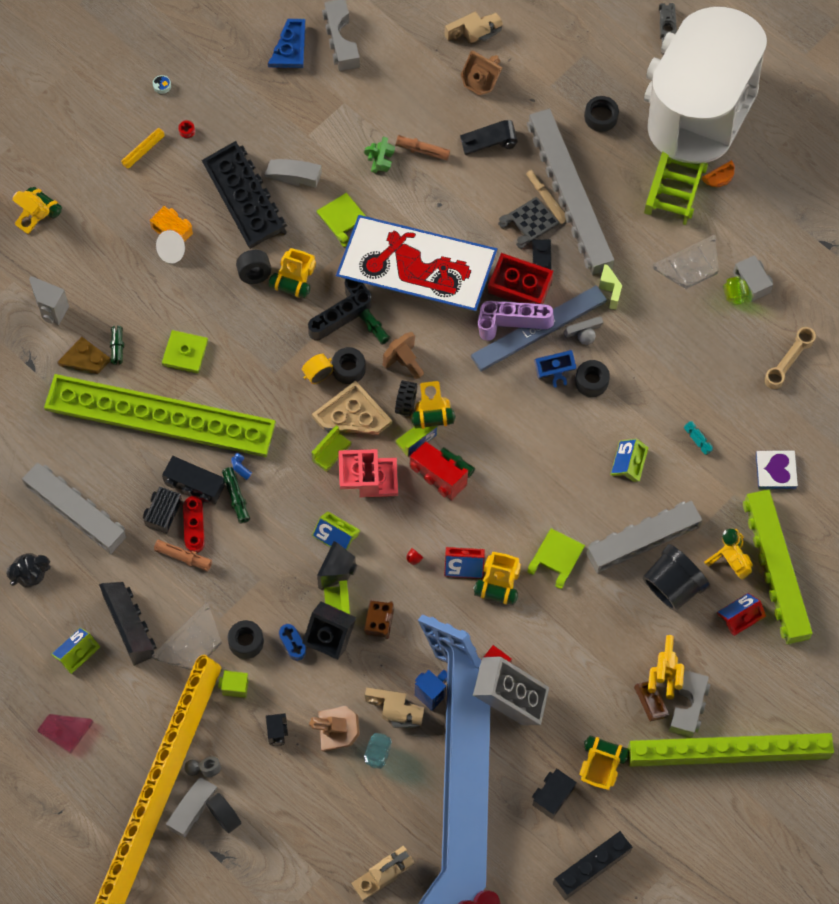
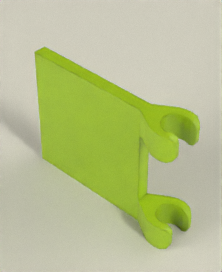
[316,193,365,247]
[527,528,585,589]

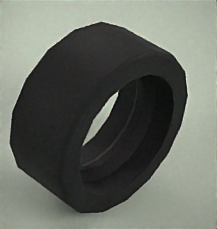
[584,96,619,132]
[206,793,242,833]

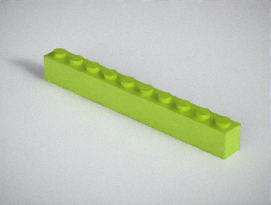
[628,733,834,767]

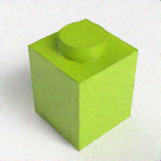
[218,670,249,698]

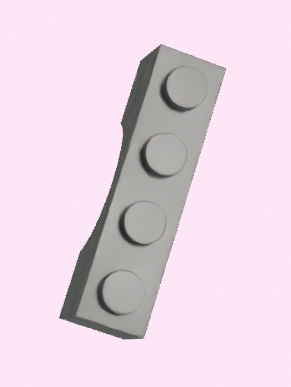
[322,0,360,71]

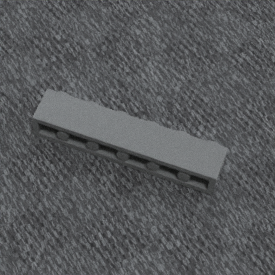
[22,462,126,554]
[586,500,702,573]

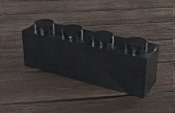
[553,831,633,900]

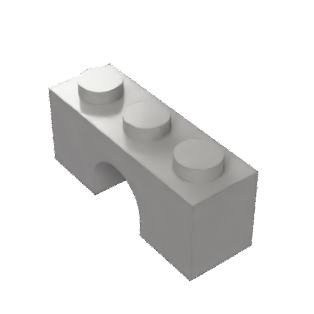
[669,670,711,738]

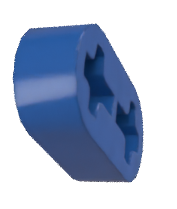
[279,624,306,661]

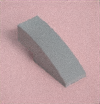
[265,159,322,188]
[166,777,218,838]

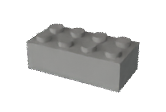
[473,657,549,725]

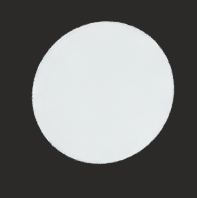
[156,230,185,263]

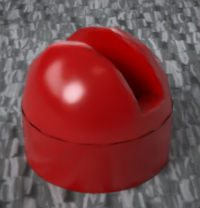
[406,548,424,565]

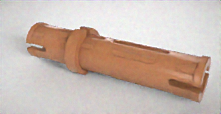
[395,135,451,161]
[154,539,212,572]

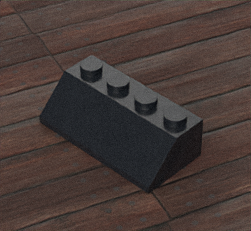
[99,582,157,666]

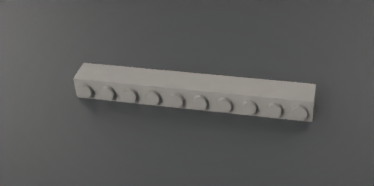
[527,109,614,275]

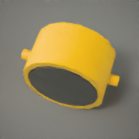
[302,354,333,384]

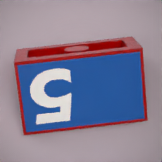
[444,547,485,579]
[716,593,766,636]

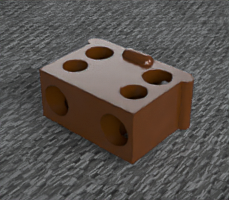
[364,600,395,639]

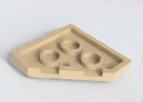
[312,381,392,435]

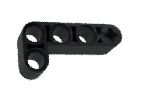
[308,279,372,340]

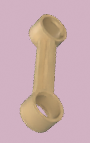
[765,327,816,389]

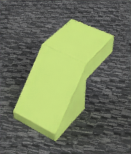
[599,264,622,310]

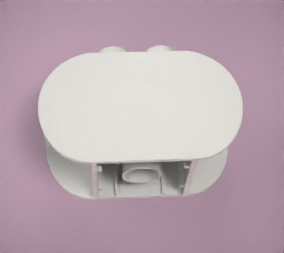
[644,7,767,164]

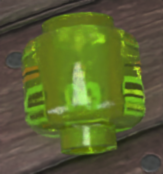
[723,276,749,305]

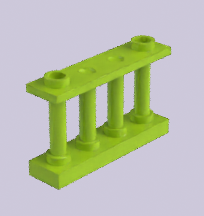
[644,151,708,225]

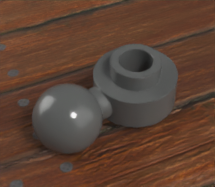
[184,756,221,777]

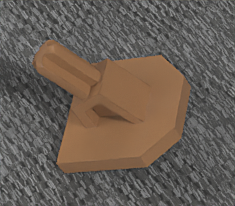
[460,50,502,95]
[382,332,424,379]
[309,706,360,752]

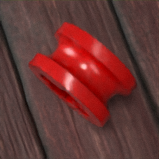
[178,120,195,138]

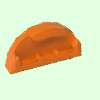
[701,160,735,187]

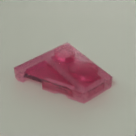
[37,714,94,754]

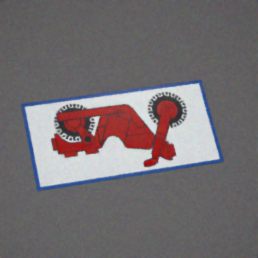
[336,215,498,311]

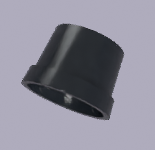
[643,544,710,611]

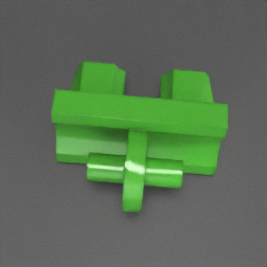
[364,136,395,173]

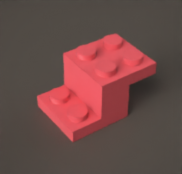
[339,449,398,497]

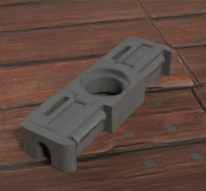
[659,3,677,54]

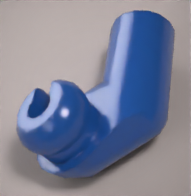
[231,453,252,480]

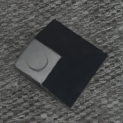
[317,541,358,590]

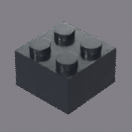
[302,601,357,660]

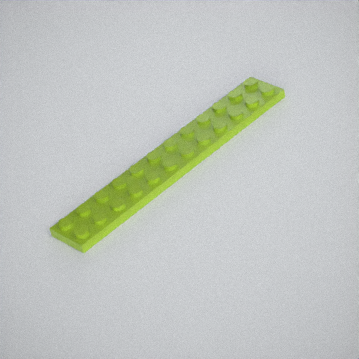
[44,374,276,457]

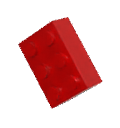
[488,252,554,304]

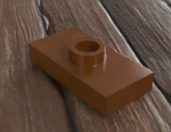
[634,681,669,722]

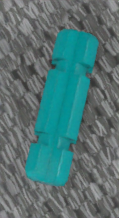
[684,421,713,455]

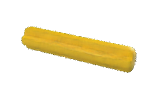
[121,128,165,169]

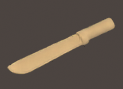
[526,170,566,225]

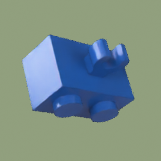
[534,350,576,388]
[414,669,447,711]

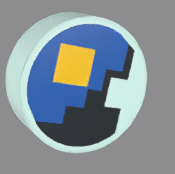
[153,75,171,94]

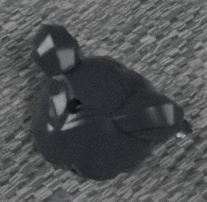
[6,553,51,587]

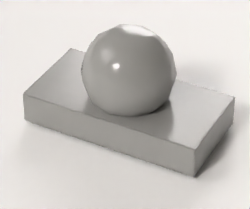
[564,316,604,345]

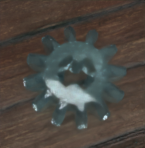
[364,733,392,769]

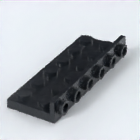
[201,141,287,249]

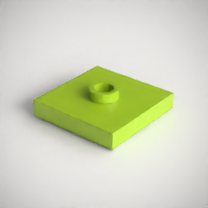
[162,330,208,374]

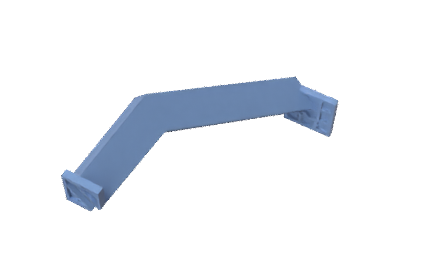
[418,614,490,904]

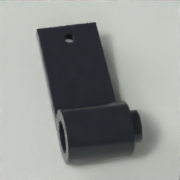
[460,120,518,155]

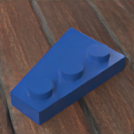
[268,19,306,68]

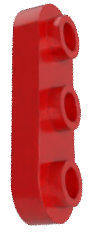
[183,496,205,553]

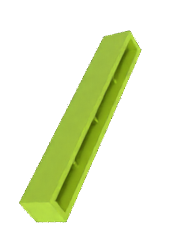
[743,489,813,644]

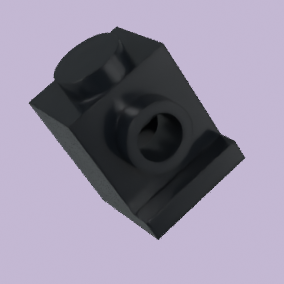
[266,713,288,746]

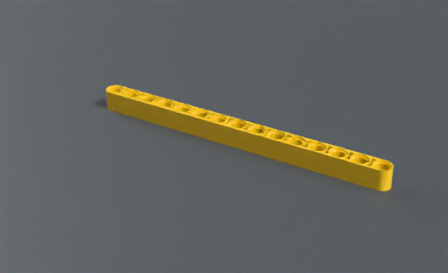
[94,655,221,904]

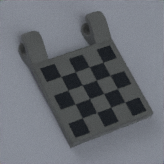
[498,197,559,249]

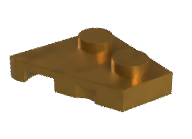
[58,337,111,374]

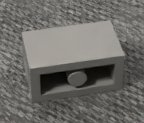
[733,255,773,302]

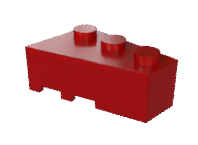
[409,441,468,501]

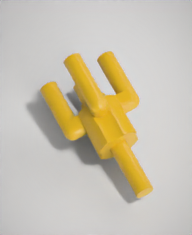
[648,635,684,699]

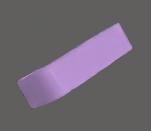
[478,301,554,341]

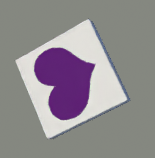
[756,451,798,489]

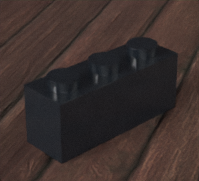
[162,455,226,504]

